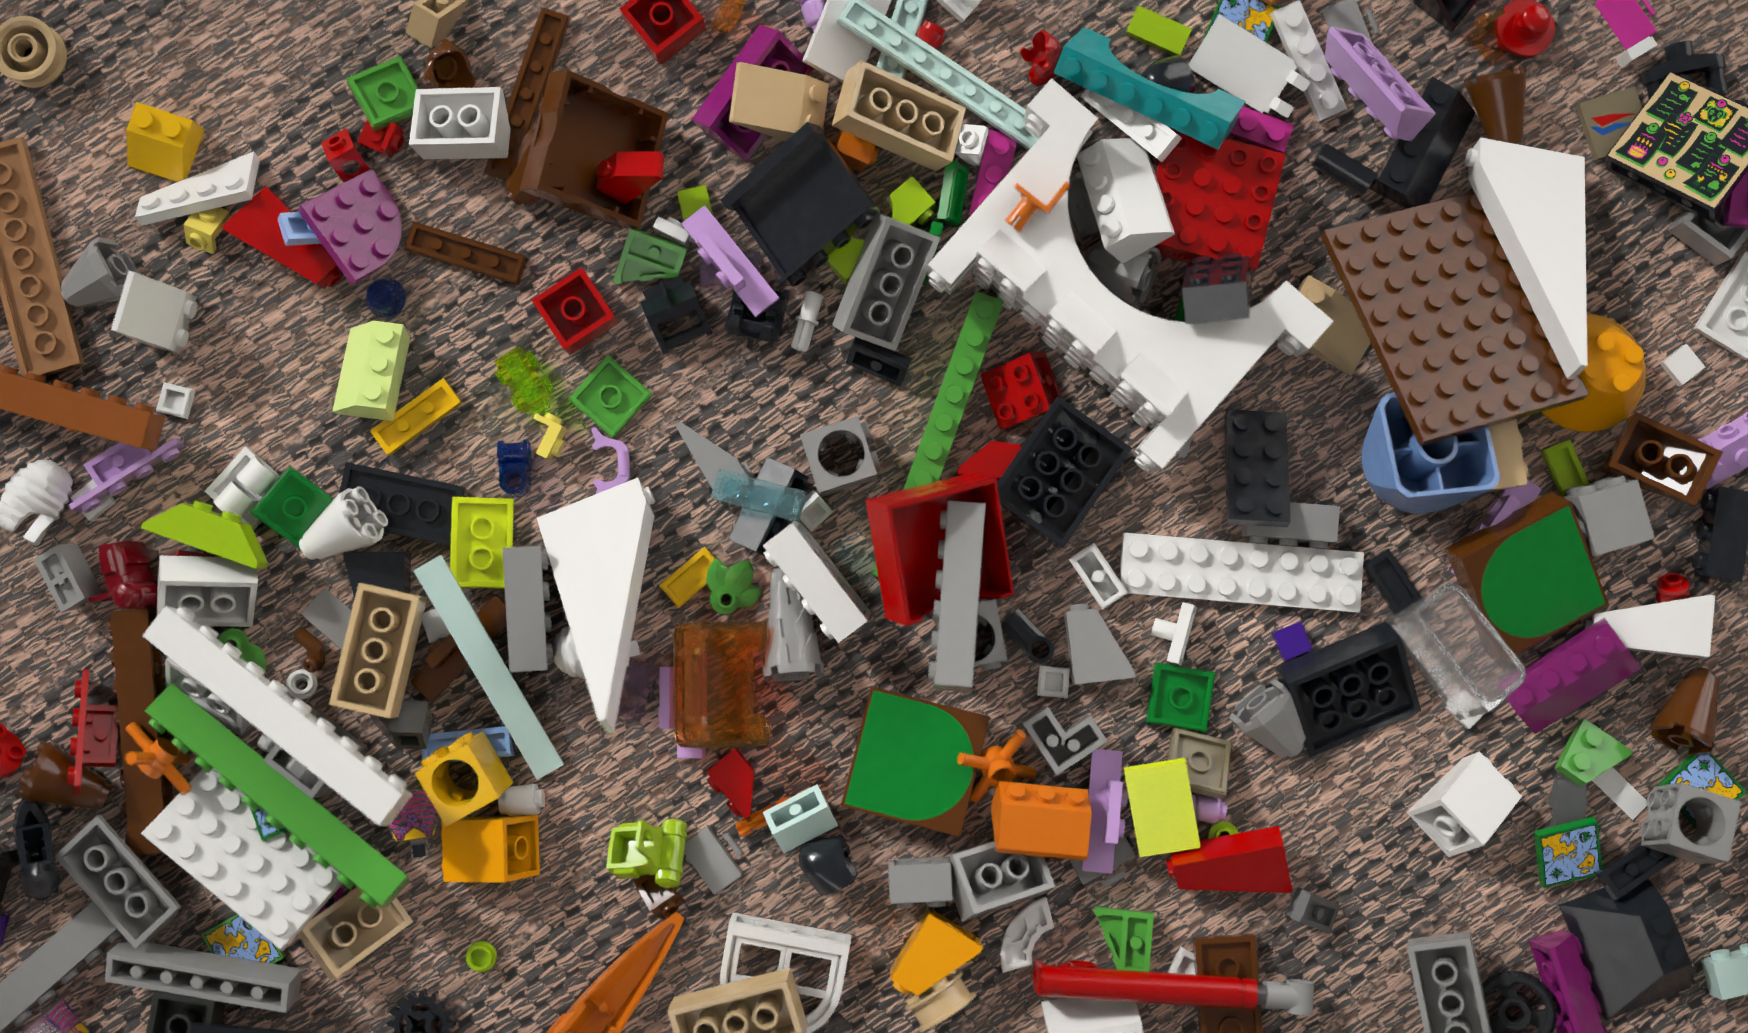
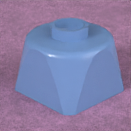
[1361,393,1500,514]

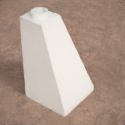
[1585,595,1716,659]

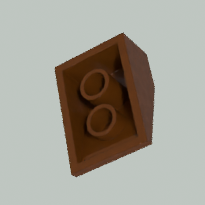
[1601,412,1723,507]

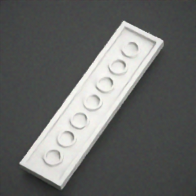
[1119,533,1364,613]

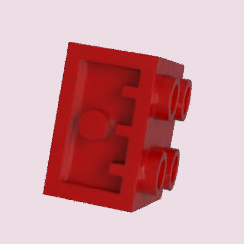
[980,351,1062,430]

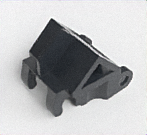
[640,275,713,355]
[725,289,790,351]

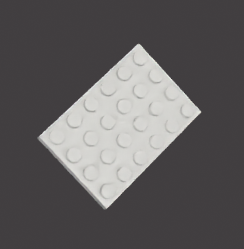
[141,769,342,951]

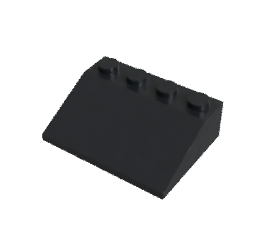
[997,396,1133,549]
[1275,621,1421,757]

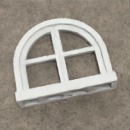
[720,912,852,1033]

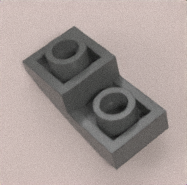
[1548,777,1587,827]

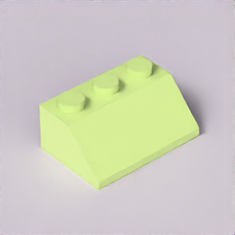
[332,321,410,421]

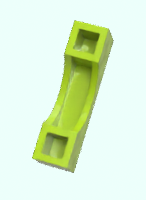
[826,176,936,286]

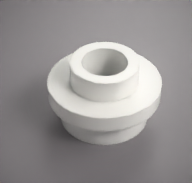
[286,669,318,700]

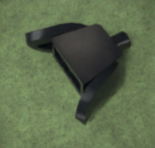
[13,799,60,900]

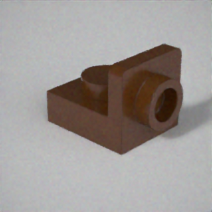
[634,875,685,918]

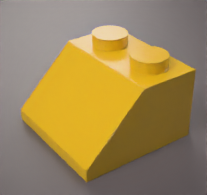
[126,102,204,182]

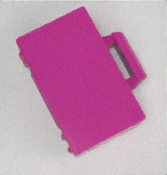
[1595,0,1657,50]

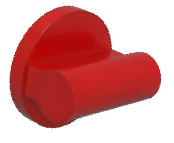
[1655,573,1690,603]

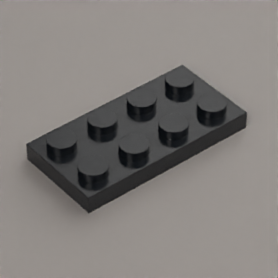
[1224,409,1290,527]
[339,462,466,545]

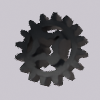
[387,988,457,1033]

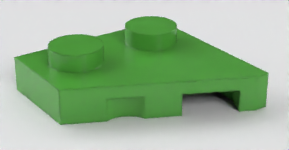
[612,227,688,284]
[1554,718,1633,786]
[1094,906,1154,972]

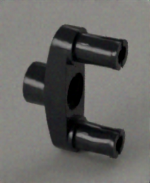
[1640,40,1729,98]

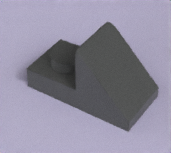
[1286,887,1341,934]

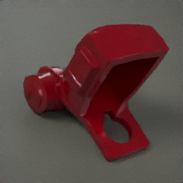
[89,540,158,609]

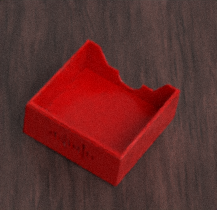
[1154,126,1286,275]
[866,472,1014,626]

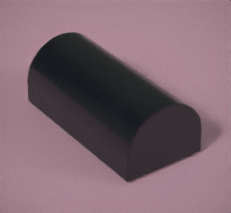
[1311,144,1377,196]
[846,337,912,387]

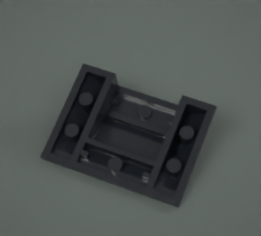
[1559,878,1692,1021]

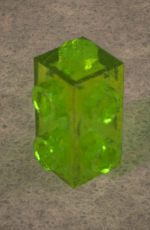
[494,345,555,415]

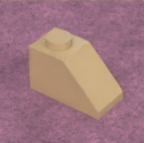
[406,0,470,48]

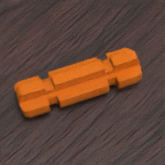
[735,797,788,837]

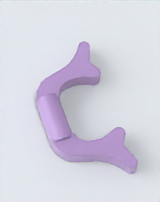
[592,427,631,494]

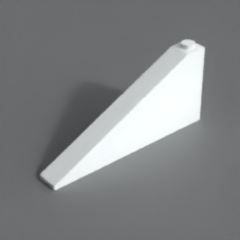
[1465,137,1587,380]
[537,478,655,734]

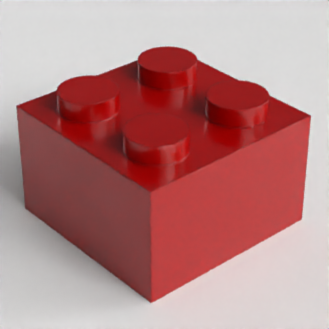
[620,0,706,65]
[531,267,619,355]

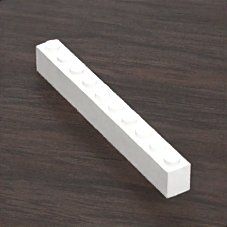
[142,606,412,826]

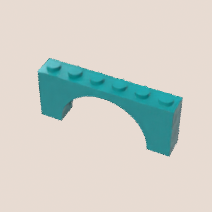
[1054,27,1246,149]

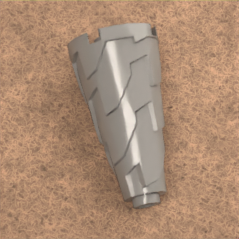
[762,565,824,681]

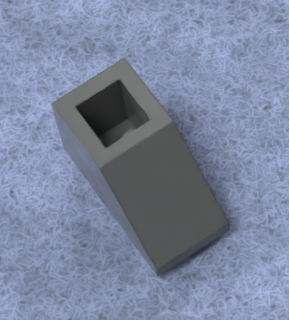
[370,700,433,749]

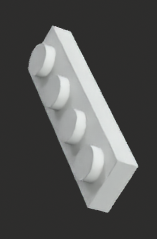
[1270,0,1347,122]
[1080,89,1182,162]

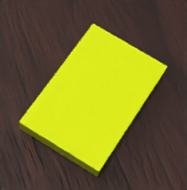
[450,497,514,589]
[1124,758,1201,857]

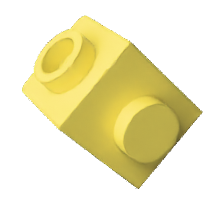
[183,207,230,254]
[533,412,567,461]

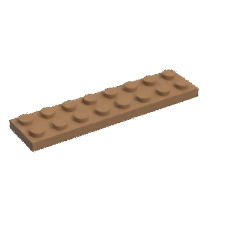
[0,137,85,377]

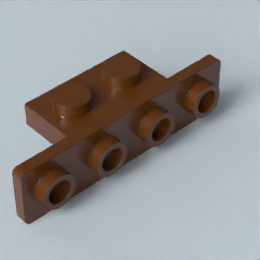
[411,596,507,701]

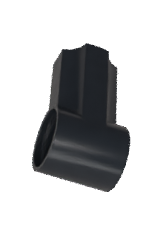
[1001,608,1054,664]

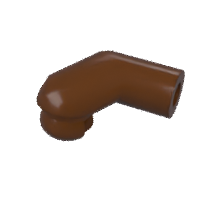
[294,628,325,673]

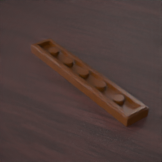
[484,7,571,181]

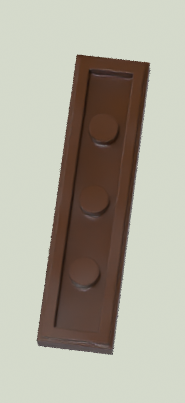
[404,221,528,286]

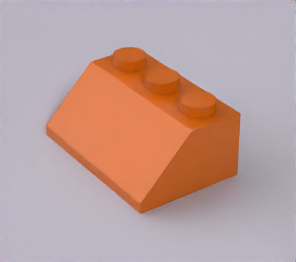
[990,781,1092,861]

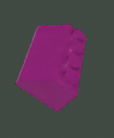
[691,25,814,162]
[1499,617,1642,734]
[1528,930,1608,1033]

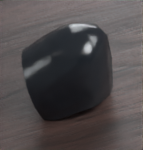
[1140,55,1195,93]
[798,835,858,896]

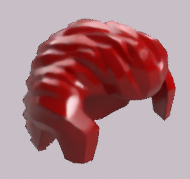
[1020,30,1063,86]

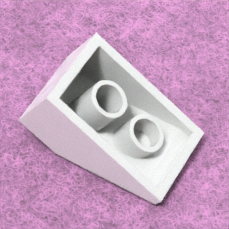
[111,271,197,354]

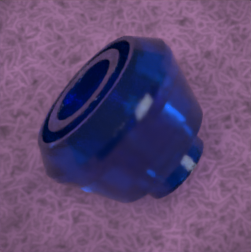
[365,277,406,318]

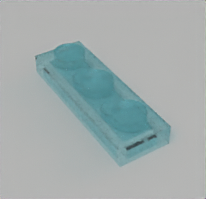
[711,469,807,523]

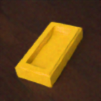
[659,547,715,608]

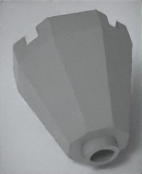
[61,237,139,308]
[1085,244,1162,310]
[1229,679,1306,758]

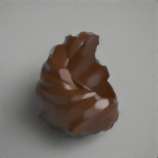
[424,39,476,89]

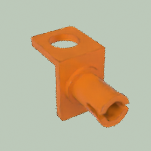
[1005,181,1070,232]

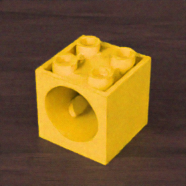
[415,731,514,827]

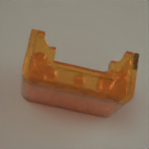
[673,621,771,748]

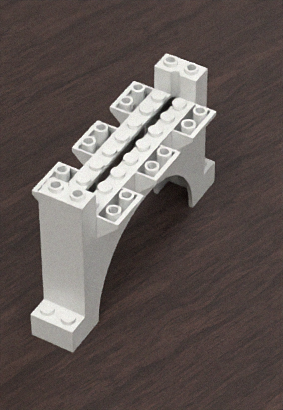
[927,78,1333,473]

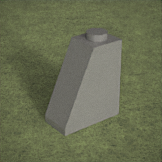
[1063,603,1136,685]

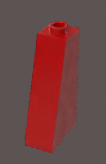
[221,186,343,289]
[1166,826,1293,893]

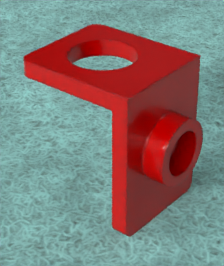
[321,128,370,183]

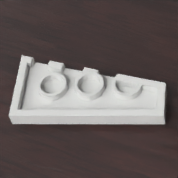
[135,152,259,226]

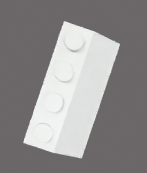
[1077,138,1175,263]
[763,518,872,643]

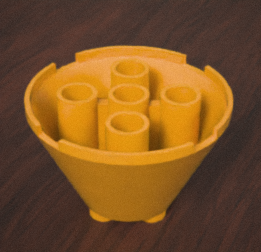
[1542,314,1647,432]

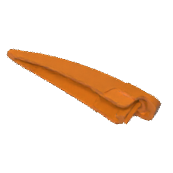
[546,911,684,1033]

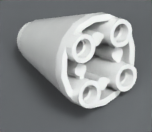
[299,486,388,560]

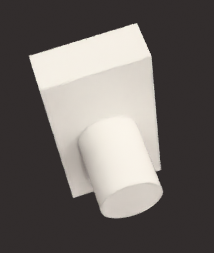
[1151,602,1197,666]

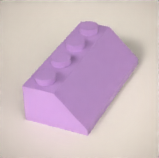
[1324,26,1436,141]

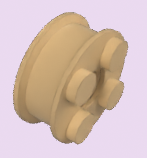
[0,16,67,88]
[905,970,977,1032]

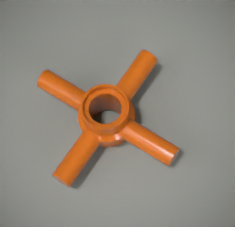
[125,722,192,796]
[957,729,1037,803]

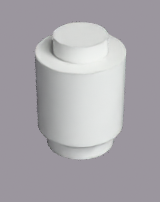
[498,784,545,816]

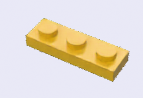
[370,378,463,456]

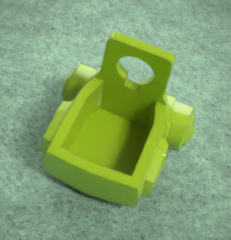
[606,819,688,888]

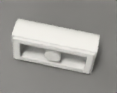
[1069,543,1128,610]

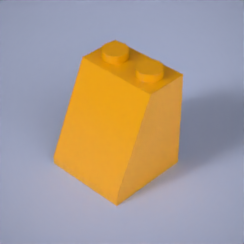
[441,814,540,883]
[890,907,983,996]

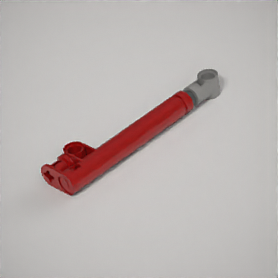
[1033,960,1314,1015]

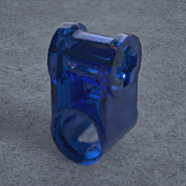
[497,439,532,498]

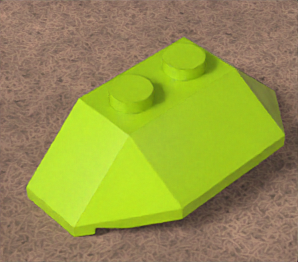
[141,500,268,569]

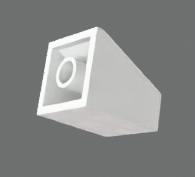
[1407,751,1522,857]

